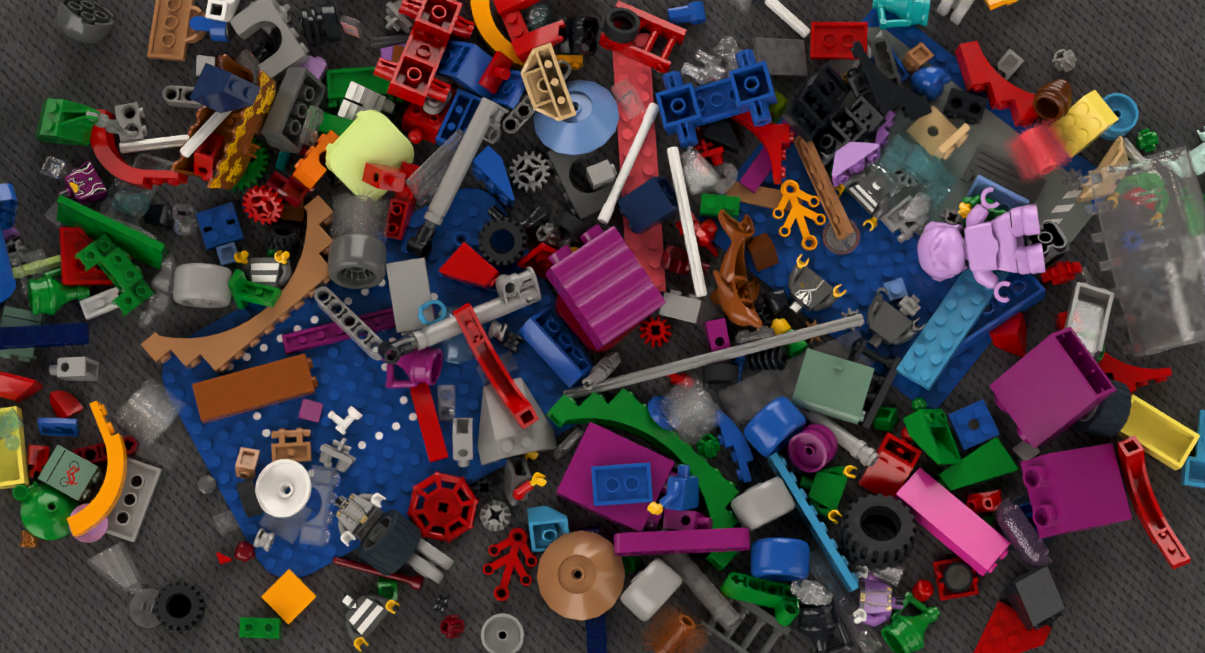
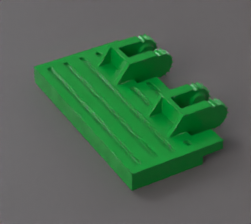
[326,66,405,114]

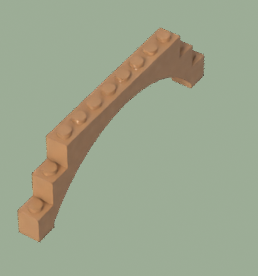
[141,195,335,374]

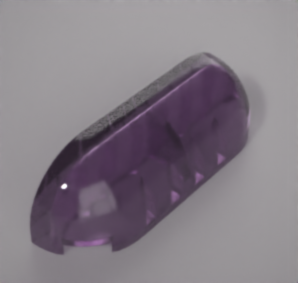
[996,497,1053,568]

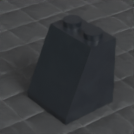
[1003,563,1065,631]

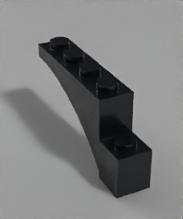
[850,40,932,121]

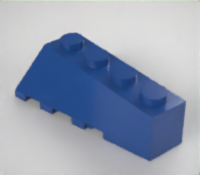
[518,305,592,388]

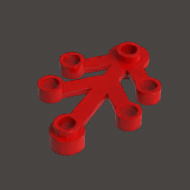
[483,527,537,601]

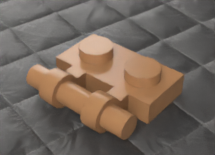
[271,427,312,463]

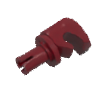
[661,245,710,275]

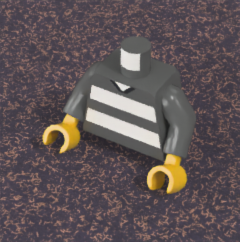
[833,171,891,231]
[234,250,293,291]
[341,594,400,652]

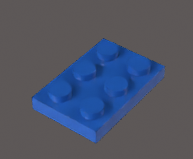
[591,462,653,507]

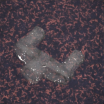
[681,49,727,85]

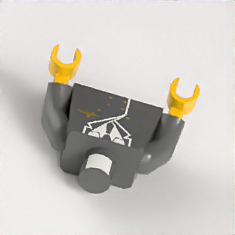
[788,254,847,315]

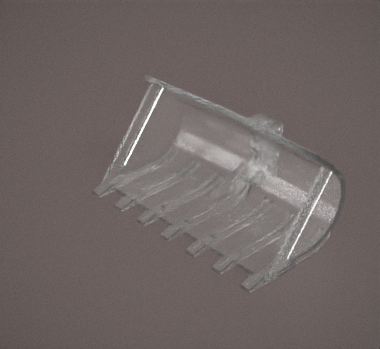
[1077,146,1205,357]

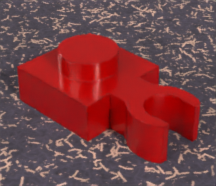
[26,445,49,478]

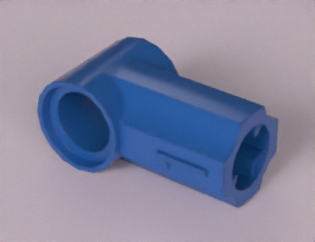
[667,1,706,25]

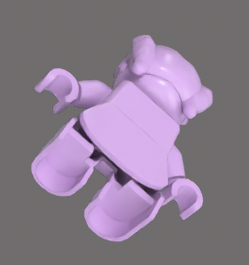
[917,187,1046,302]

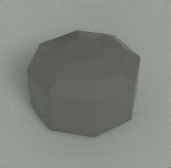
[197,475,217,495]

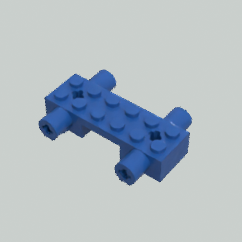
[655,49,778,148]

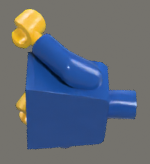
[647,464,699,515]

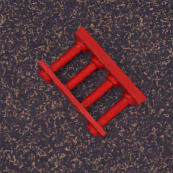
[598,0,687,73]

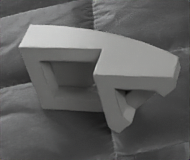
[997,49,1024,80]

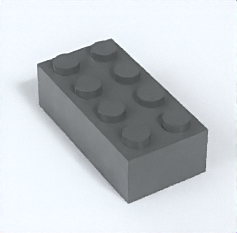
[261,67,327,153]

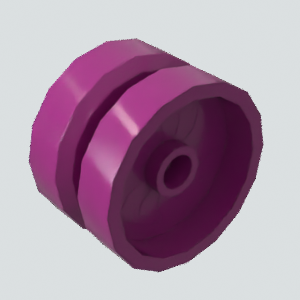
[788,423,838,473]

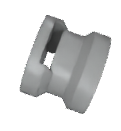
[488,320,508,342]
[253,528,276,552]

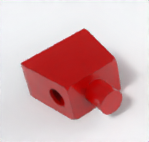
[194,133,225,181]
[362,162,406,192]

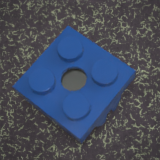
[947,399,999,451]

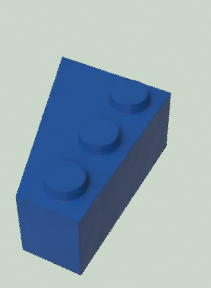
[435,89,482,152]

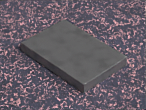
[752,37,808,78]

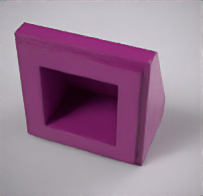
[299,399,323,423]

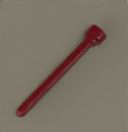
[332,557,424,591]

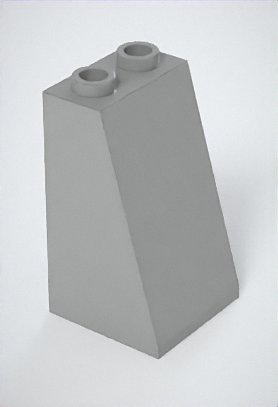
[386,258,435,336]

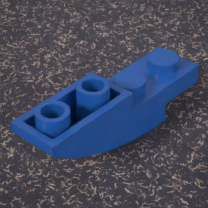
[712,410,754,485]

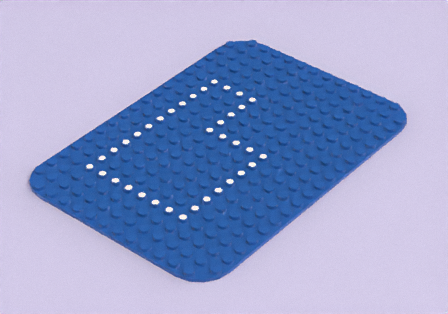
[162,188,600,578]

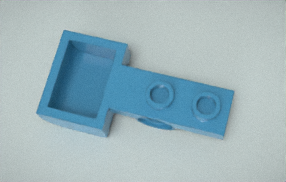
[1181,410,1205,488]

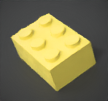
[1048,90,1119,158]

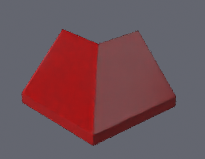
[517,243,557,279]
[0,371,43,403]

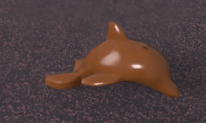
[709,209,762,328]

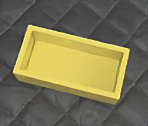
[1117,395,1200,471]
[0,406,29,489]

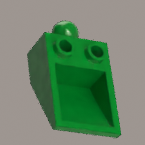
[903,397,962,465]

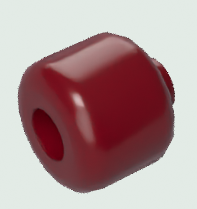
[234,541,256,562]

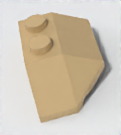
[520,42,577,121]
[1075,135,1129,203]

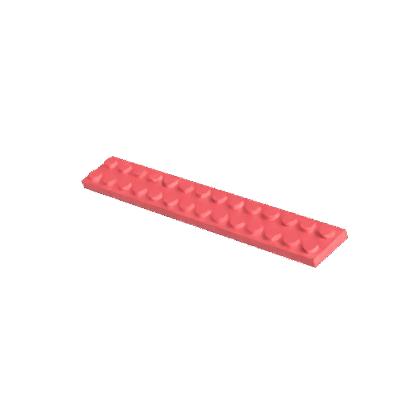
[612,33,666,293]

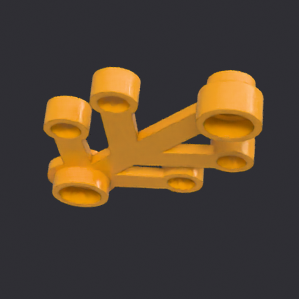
[772,180,826,251]

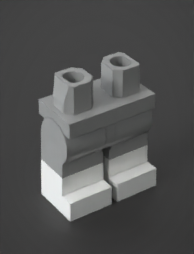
[338,81,396,121]

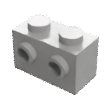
[659,289,705,324]

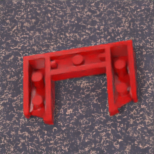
[493,0,565,63]

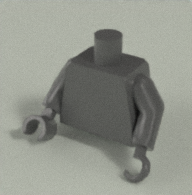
[866,287,926,349]

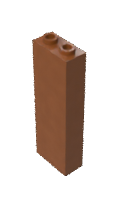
[192,353,318,424]

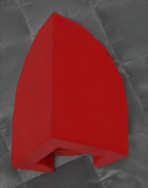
[49,390,83,418]

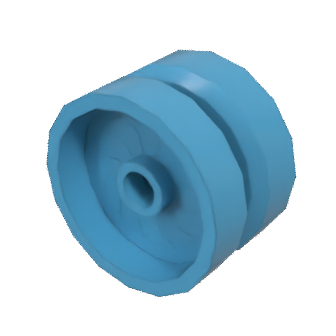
[1100,93,1139,141]

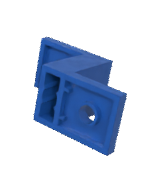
[435,40,526,109]

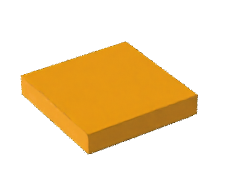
[261,569,317,625]

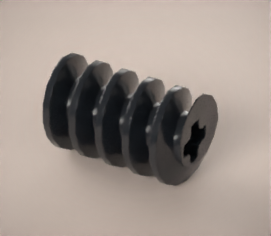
[745,346,788,371]

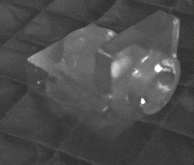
[40,155,75,183]

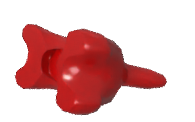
[675,212,719,257]

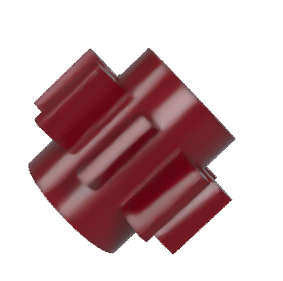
[440,615,465,639]

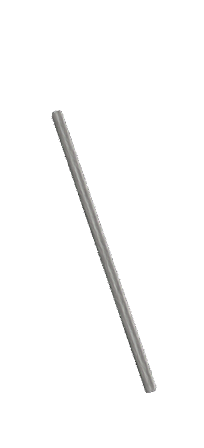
[564,314,864,399]

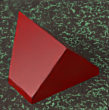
[989,312,1027,357]

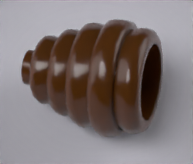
[1033,79,1073,121]

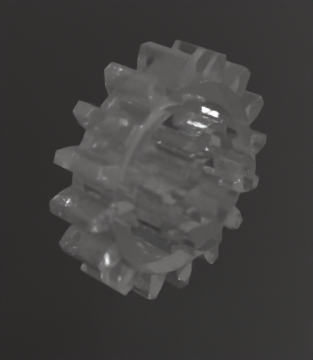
[790,579,833,606]

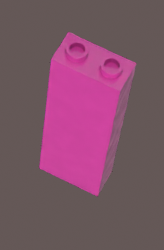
[893,468,1011,576]

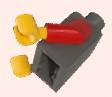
[504,451,547,506]

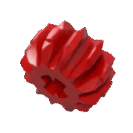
[639,315,672,348]

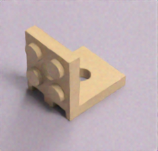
[906,105,971,164]

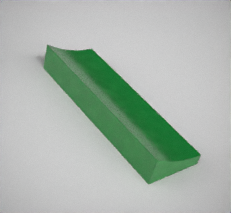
[56,195,168,270]

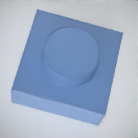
[216,242,238,266]
[883,277,908,302]

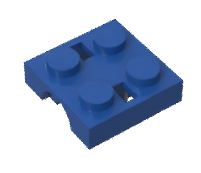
[196,202,244,251]

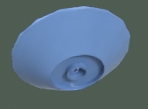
[533,80,619,156]

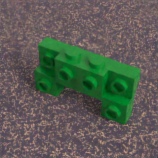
[74,234,154,317]

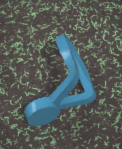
[417,300,447,326]

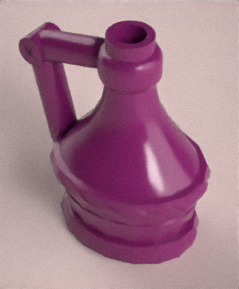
[382,346,443,389]

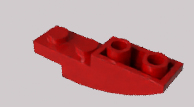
[383,162,422,240]

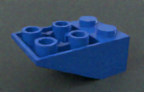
[472,145,515,209]

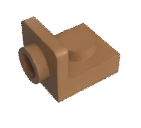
[901,42,934,75]
[235,447,260,480]

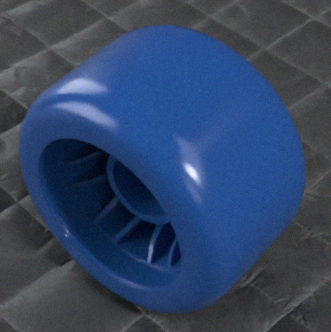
[744,396,806,458]
[750,537,810,582]

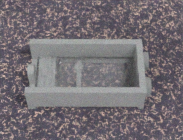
[1064,282,1114,360]

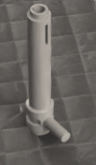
[791,399,879,467]

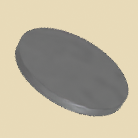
[129,589,169,628]

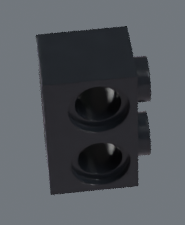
[943,88,988,125]

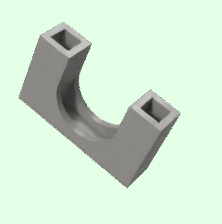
[229,0,310,82]

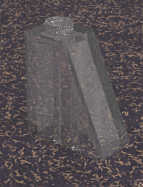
[86,542,145,595]

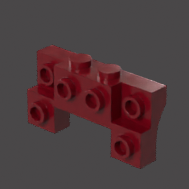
[265,133,327,208]

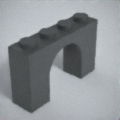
[546,149,621,222]

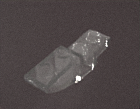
[139,254,177,331]

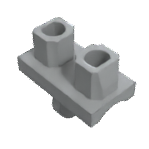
[385,0,415,34]
[319,438,357,472]

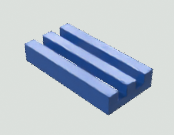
[37,417,80,437]

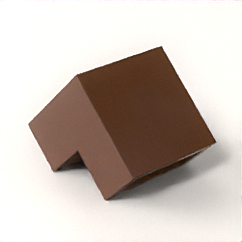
[279,197,307,224]
[745,233,779,272]

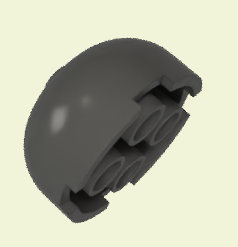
[56,0,114,44]

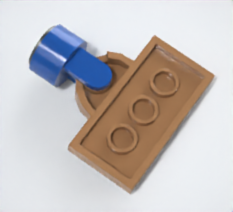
[147,0,235,62]

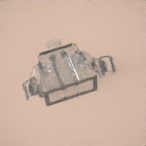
[672,146,730,195]

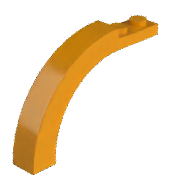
[471,0,583,70]
[67,401,127,538]

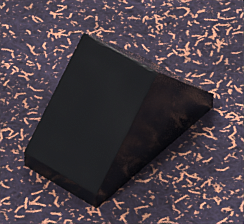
[144,204,186,231]

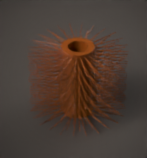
[639,603,709,653]

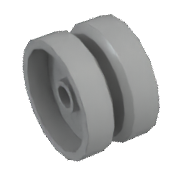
[936,0,974,25]
[407,538,454,584]
[481,613,525,653]

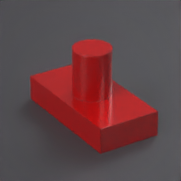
[478,51,514,94]

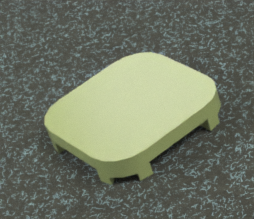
[325,110,414,202]

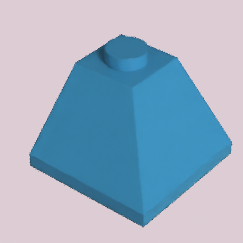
[527,506,569,553]

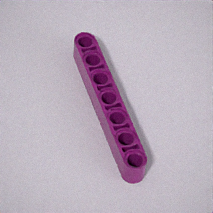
[614,528,750,556]

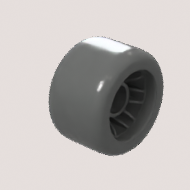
[328,233,387,289]

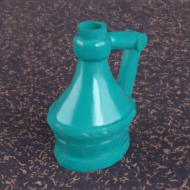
[872,0,931,30]

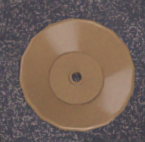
[537,530,625,621]

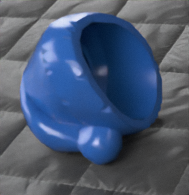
[911,67,951,101]

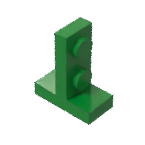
[227,269,282,310]

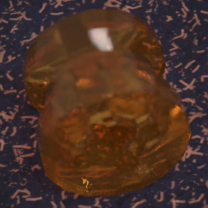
[19,531,39,549]

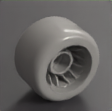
[173,263,233,308]
[731,477,795,532]
[620,558,682,621]

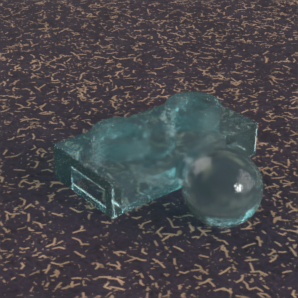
[0,408,24,451]

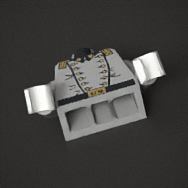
[335,493,386,546]

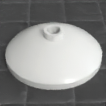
[255,459,312,518]

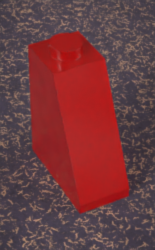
[438,242,500,290]

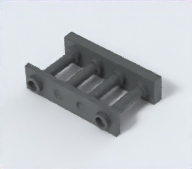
[700,592,792,653]

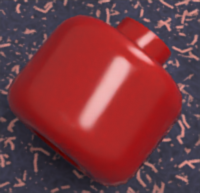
[912,579,934,602]

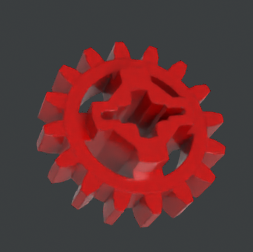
[242,185,284,225]
[1040,260,1083,286]

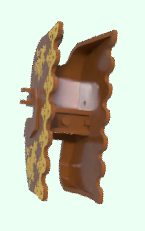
[171,54,277,190]

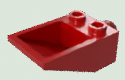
[401,88,457,144]
[858,427,922,497]

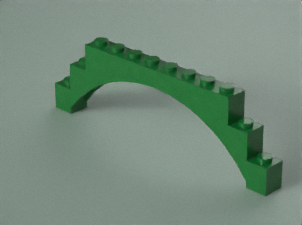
[546,388,739,572]

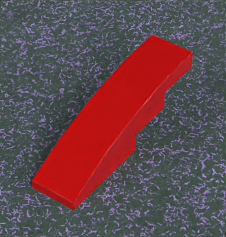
[409,383,448,463]

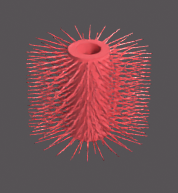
[1004,118,1073,183]

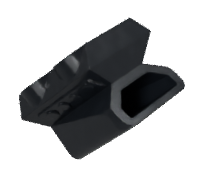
[557,14,599,56]
[1023,221,1070,275]

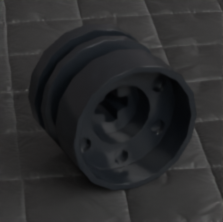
[301,2,341,47]

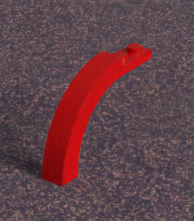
[90,109,188,190]
[452,303,539,429]
[1117,436,1191,570]

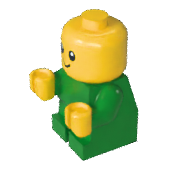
[770,318,808,361]

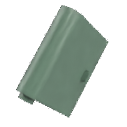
[791,348,875,425]

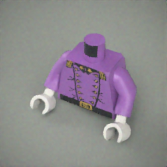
[853,565,903,627]

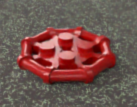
[406,471,479,544]

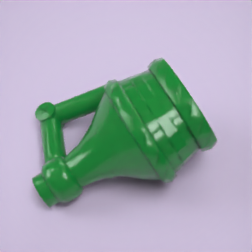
[27,267,90,316]
[881,592,940,653]

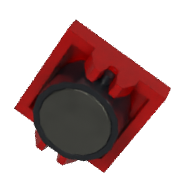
[932,558,979,601]

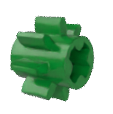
[1135,128,1159,153]
[696,434,721,458]

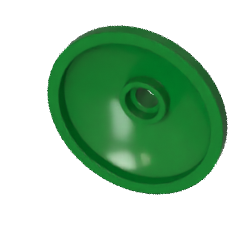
[20,484,80,540]

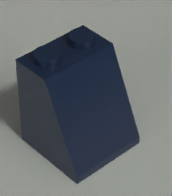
[190,63,261,113]
[617,177,679,234]

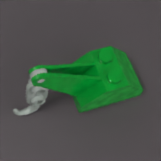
[35,98,139,146]

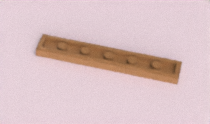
[793,135,854,241]

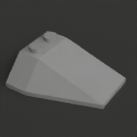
[477,378,557,465]

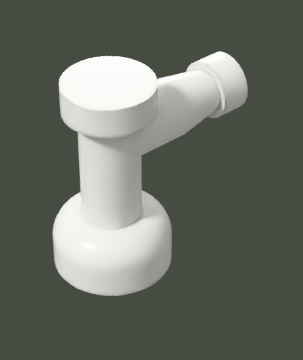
[328,406,363,435]

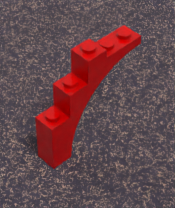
[955,41,1041,128]
[729,111,794,185]
[1055,309,1172,396]

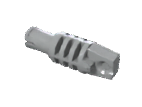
[582,352,621,390]

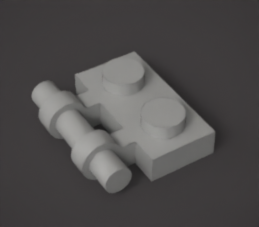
[880,195,930,243]

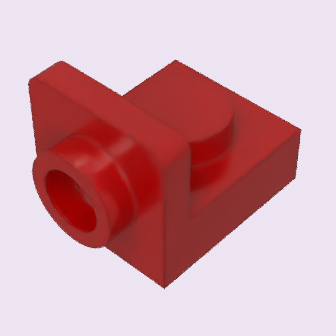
[667,373,694,390]

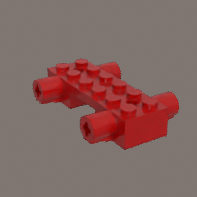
[373,0,475,107]

